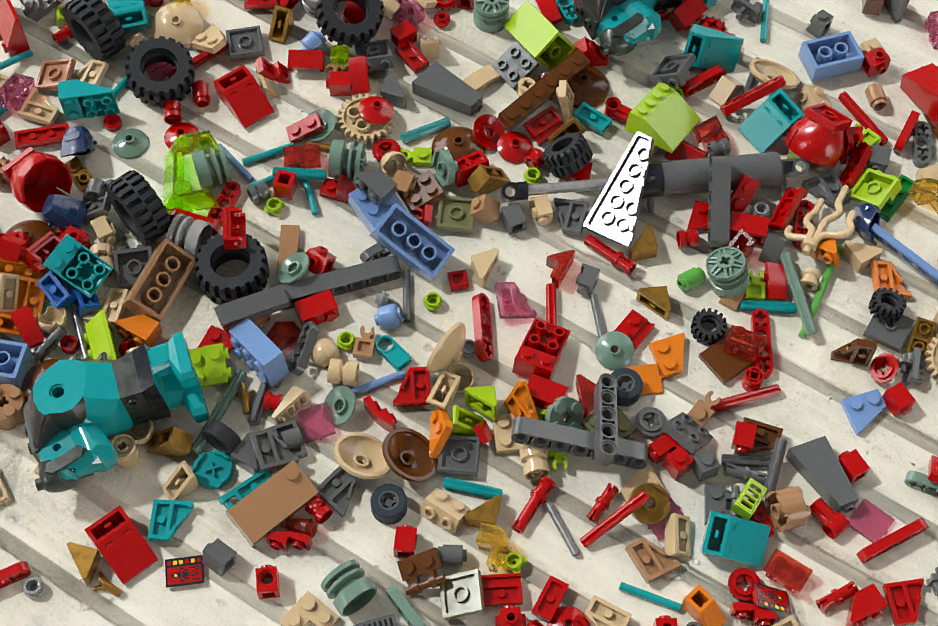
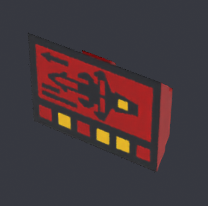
[165,555,205,588]
[752,582,792,615]

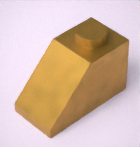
[467,165,511,194]
[147,426,194,457]

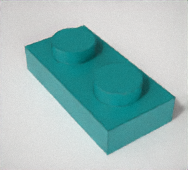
[573,102,612,135]

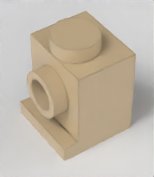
[529,194,553,225]
[90,214,116,245]

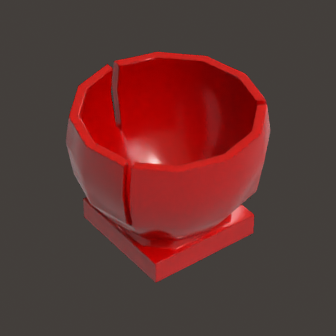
[785,103,853,166]
[1,147,73,212]

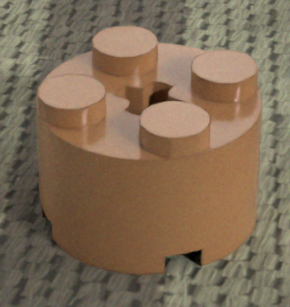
[0,384,26,430]
[765,486,811,533]

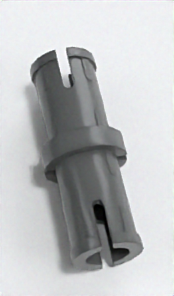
[32,325,68,361]
[724,462,767,486]

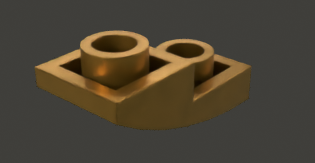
[64,156,94,192]
[905,316,937,357]

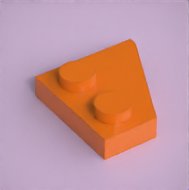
[870,260,912,299]
[649,333,685,379]
[429,407,453,459]

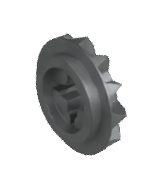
[635,407,667,437]

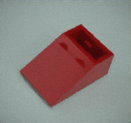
[214,65,274,129]
[512,318,571,380]
[84,505,158,585]

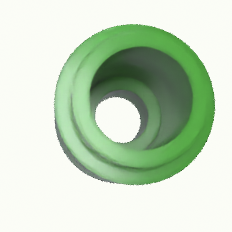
[677,267,706,292]

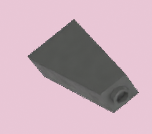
[412,61,483,117]
[214,285,292,333]
[785,436,859,513]

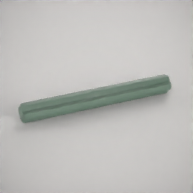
[780,252,817,336]
[191,369,247,455]

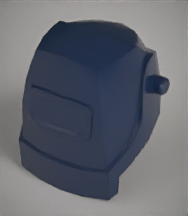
[60,126,97,158]
[42,194,86,229]
[853,203,881,246]

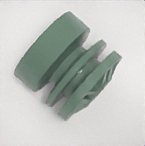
[473,0,509,33]
[328,139,367,180]
[191,144,232,189]
[705,247,750,298]
[321,559,378,617]

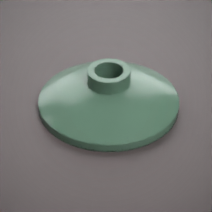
[307,109,336,142]
[112,128,149,159]
[277,252,310,284]
[595,331,634,370]
[323,386,356,425]

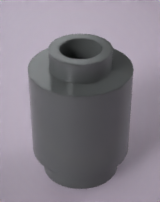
[438,544,467,566]

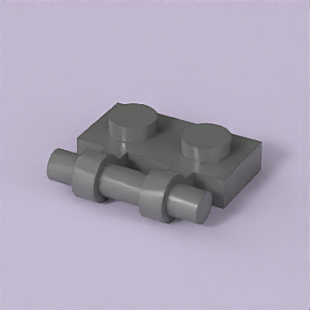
[704,484,742,525]

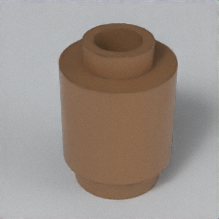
[865,83,887,111]

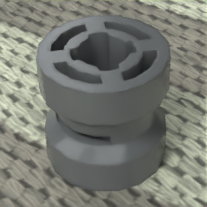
[707,137,731,157]
[246,181,271,205]

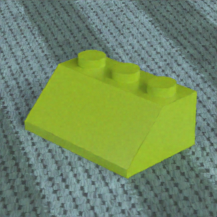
[84,310,119,360]

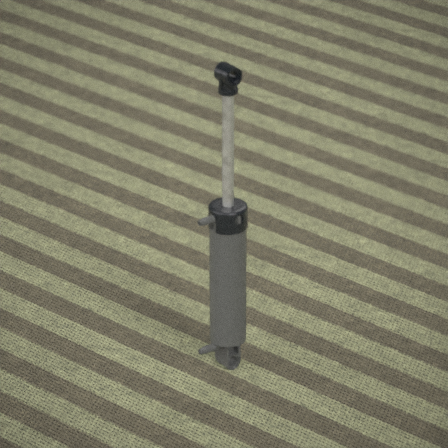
[500,152,809,213]

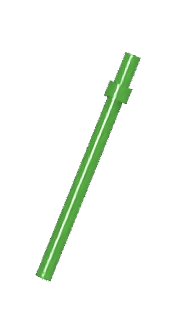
[798,245,843,339]

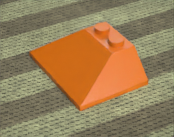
[0,258,49,337]

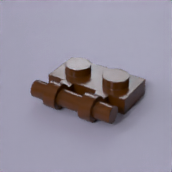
[397,547,446,596]

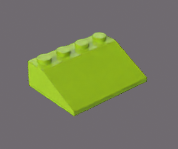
[624,82,701,153]

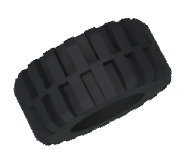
[62,0,127,61]
[315,0,384,48]
[125,36,195,107]
[106,170,172,244]
[194,233,270,305]

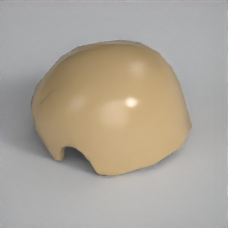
[380,151,408,179]
[37,306,67,334]
[310,338,341,368]
[445,362,475,394]
[124,420,155,445]

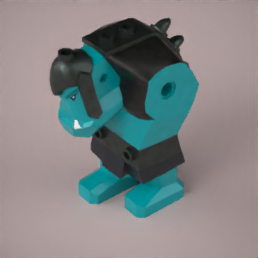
[573,0,717,56]
[23,332,210,493]

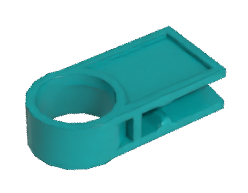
[376,335,412,372]

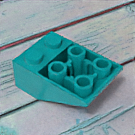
[107,0,151,34]
[683,24,744,71]
[58,79,120,120]
[738,88,804,153]
[43,234,114,299]
[700,511,771,567]

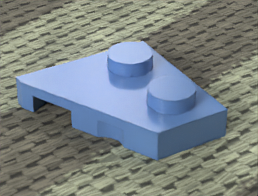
[840,389,886,436]

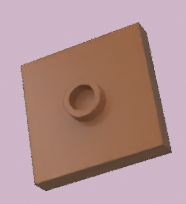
[35,58,76,93]

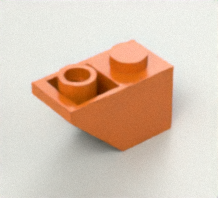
[809,230,840,267]
[114,314,163,348]
[681,584,727,626]

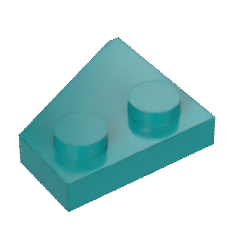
[147,499,194,542]

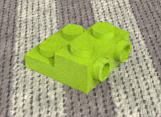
[848,168,902,210]
[189,343,233,388]

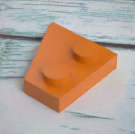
[503,379,539,420]

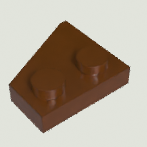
[830,338,877,367]

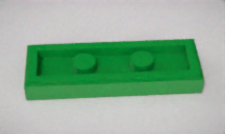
[880,174,917,222]

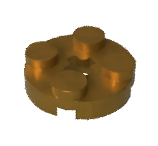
[628,483,670,525]

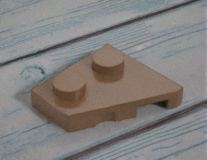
[625,538,682,584]

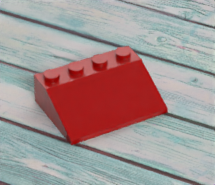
[0,0,31,57]

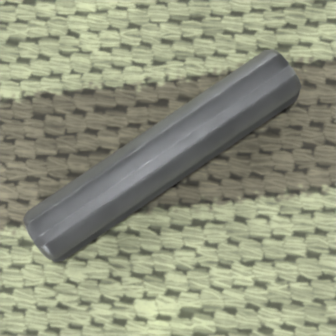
[764,438,788,496]

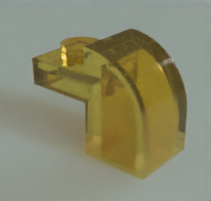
[908,178,938,214]
[476,522,512,573]

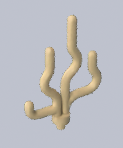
[784,185,856,256]

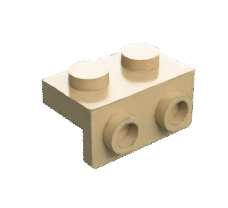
[795,85,832,112]
[420,488,471,534]

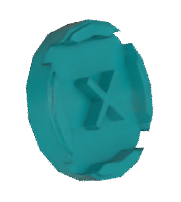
[192,450,234,490]

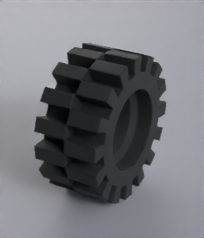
[868,287,907,323]
[691,308,727,346]

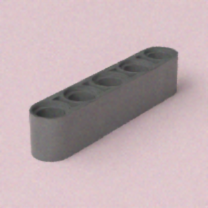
[708,156,731,248]
[594,373,618,466]

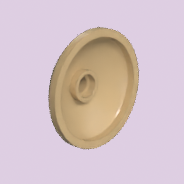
[151,2,204,49]
[749,59,800,90]
[426,322,466,373]
[333,432,390,479]

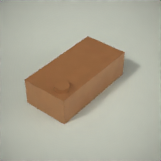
[122,238,195,322]
[227,460,319,547]

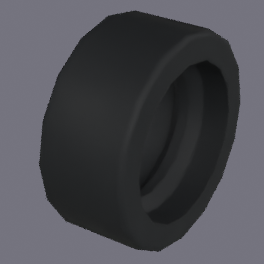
[202,419,241,456]

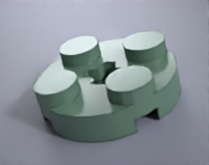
[432,149,458,187]
[545,396,583,429]

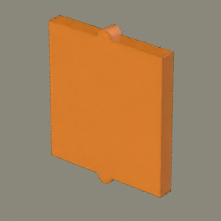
[624,363,664,396]

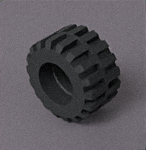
[543,132,593,177]

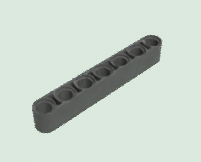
[282,255,403,310]
[511,416,648,469]

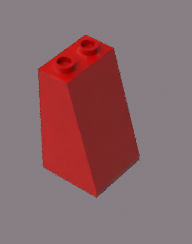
[900,63,938,126]

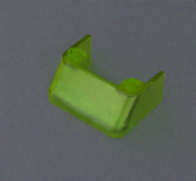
[163,130,218,214]

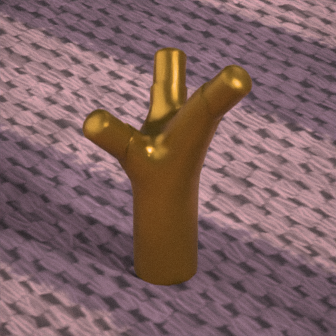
[236,382,255,414]
[93,571,123,597]

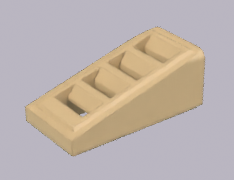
[271,385,310,425]

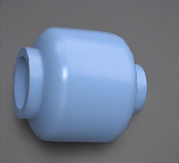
[301,31,327,50]
[374,303,404,331]

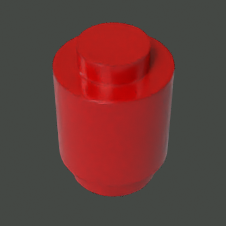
[191,80,211,108]

